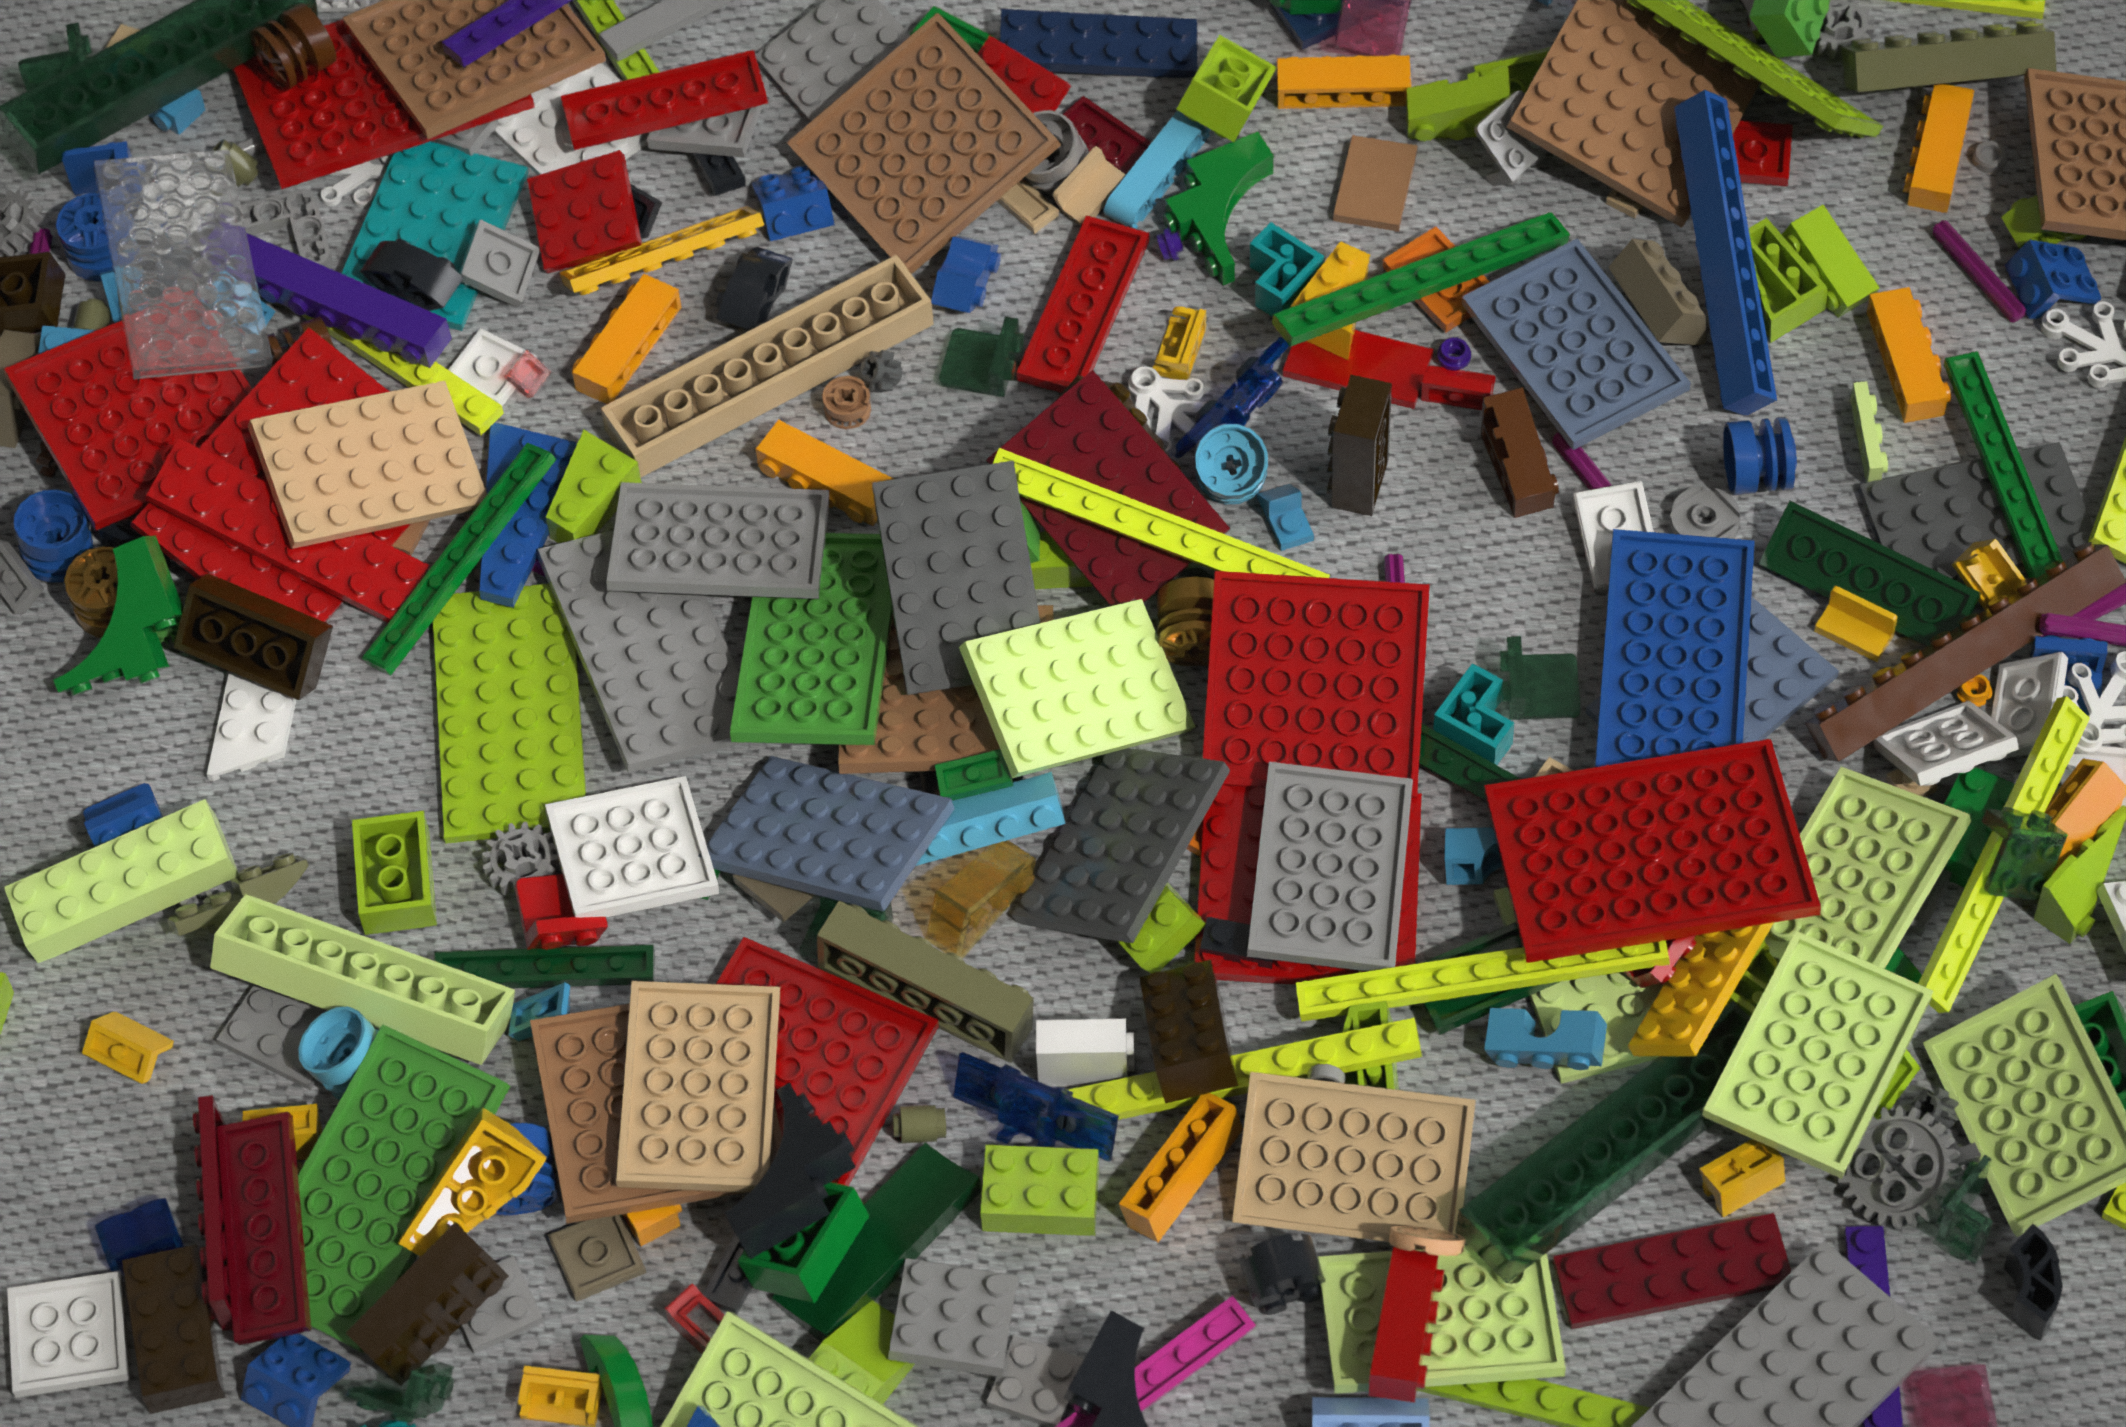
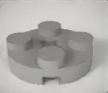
[1669,486,1740,539]

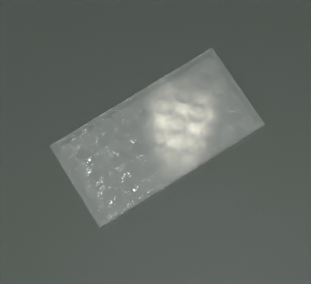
[94,150,272,379]

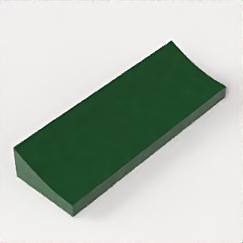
[772,1142,981,1343]

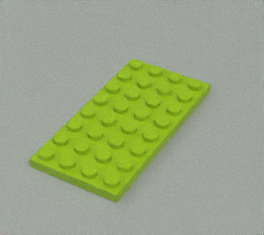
[1627,0,1884,139]
[433,584,587,844]

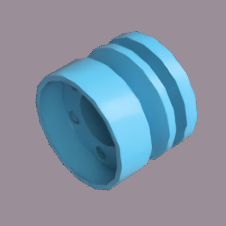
[1195,424,1268,505]
[298,1006,379,1101]

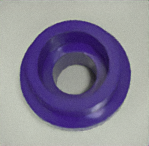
[1157,227,1184,261]
[1437,337,1472,370]

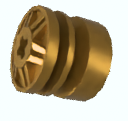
[64,547,118,638]
[1157,577,1214,666]

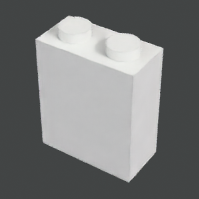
[1036,1019,1135,1086]

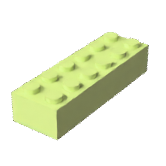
[4,799,240,963]

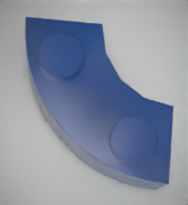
[931,236,1001,313]

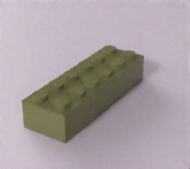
[1842,21,2057,92]
[817,901,1034,1063]

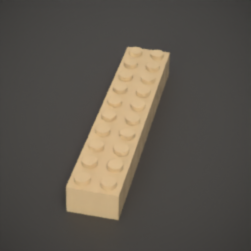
[601,255,934,477]

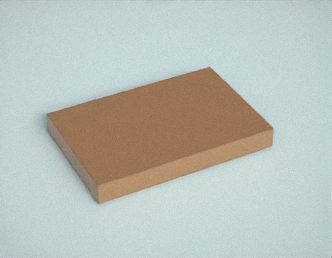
[1333,135,1418,232]

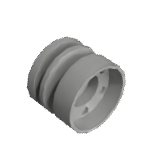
[1024,110,1089,198]

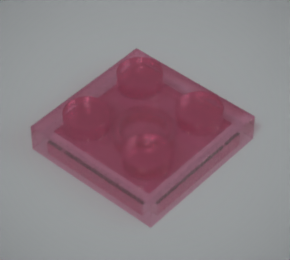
[1333,0,1411,56]
[1907,1364,1998,1427]

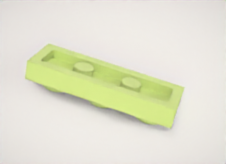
[1850,381,1888,482]

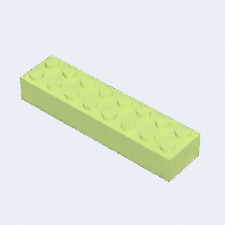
[210,894,515,1065]

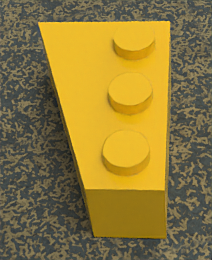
[1291,241,1370,360]

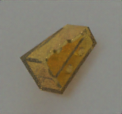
[925,840,1036,959]

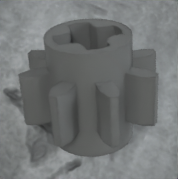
[860,350,903,393]
[1912,1087,1959,1134]

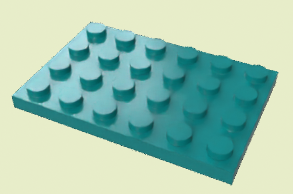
[341,141,528,331]

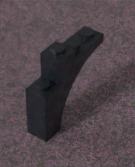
[724,1083,856,1260]
[1064,1310,1148,1427]

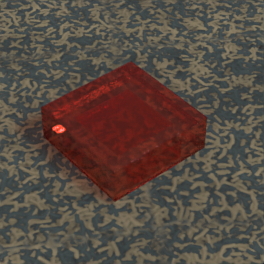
[503,350,552,398]

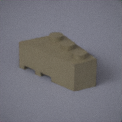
[0,330,41,448]

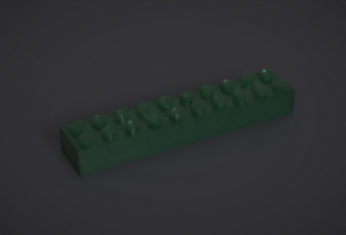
[0,0,318,174]
[1455,1001,1751,1284]

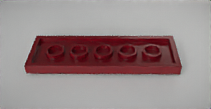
[193,1095,233,1331]
[217,1111,311,1346]
[1552,1213,1792,1329]

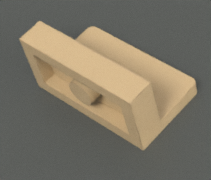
[1053,146,1126,226]

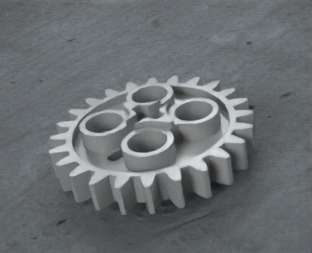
[1838,1105,1962,1230]

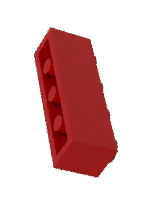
[1369,1247,1445,1403]

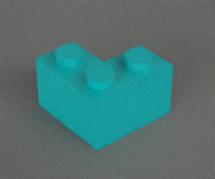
[1250,222,1324,317]
[1433,663,1515,765]

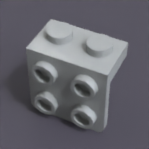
[1474,91,1547,186]

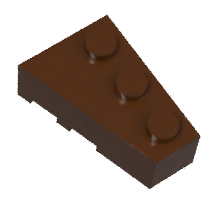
[1480,387,1559,518]

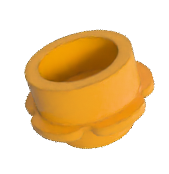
[1957,674,1992,707]

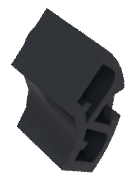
[360,239,463,311]
[716,246,793,330]
[2003,1223,2063,1341]

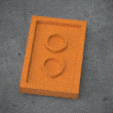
[1382,226,1490,333]

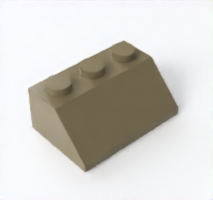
[1608,239,1707,346]

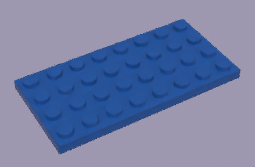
[1595,529,1755,767]

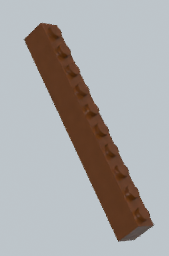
[1805,542,2126,762]

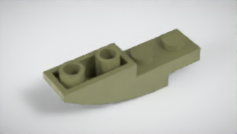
[167,853,309,936]

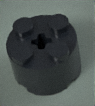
[1239,1234,1326,1315]

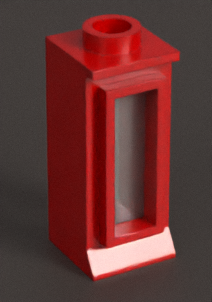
[665,1283,725,1354]

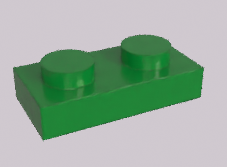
[935,749,1014,801]

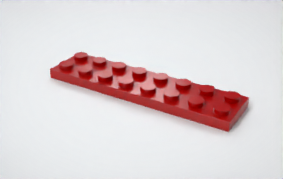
[145,437,430,623]

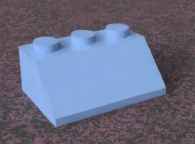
[1312,1397,1430,1427]

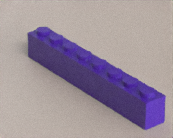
[199,222,452,368]

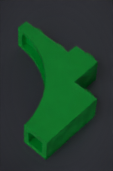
[1163,131,1274,286]
[53,536,183,696]

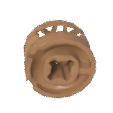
[822,376,872,429]

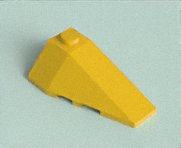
[398,1108,546,1257]

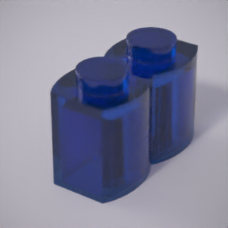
[95,1198,185,1274]

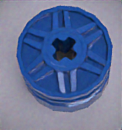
[56,193,137,282]
[1723,417,1797,495]
[14,490,94,583]
[495,1123,557,1216]

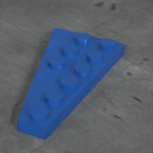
[480,422,578,608]

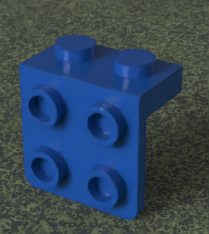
[62,141,147,213]
[752,166,835,241]
[2005,240,2102,319]
[2030,635,2108,717]
[83,783,163,847]
[241,1333,351,1427]

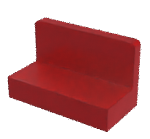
[1421,365,1496,410]

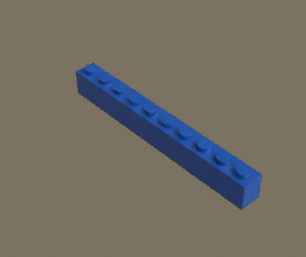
[1674,90,1777,416]

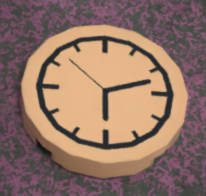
[1389,1226,1465,1256]

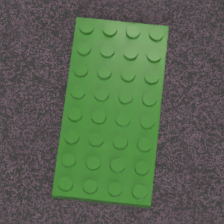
[730,533,893,745]
[298,1024,510,1353]

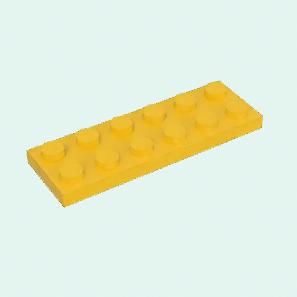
[559,206,764,295]
[1628,923,1774,1056]

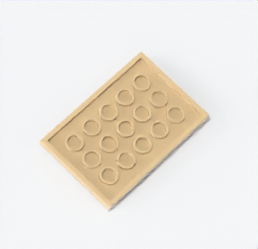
[248,381,487,549]
[616,981,780,1192]
[1232,1072,1476,1242]

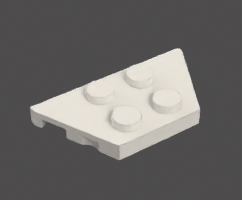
[207,671,296,781]

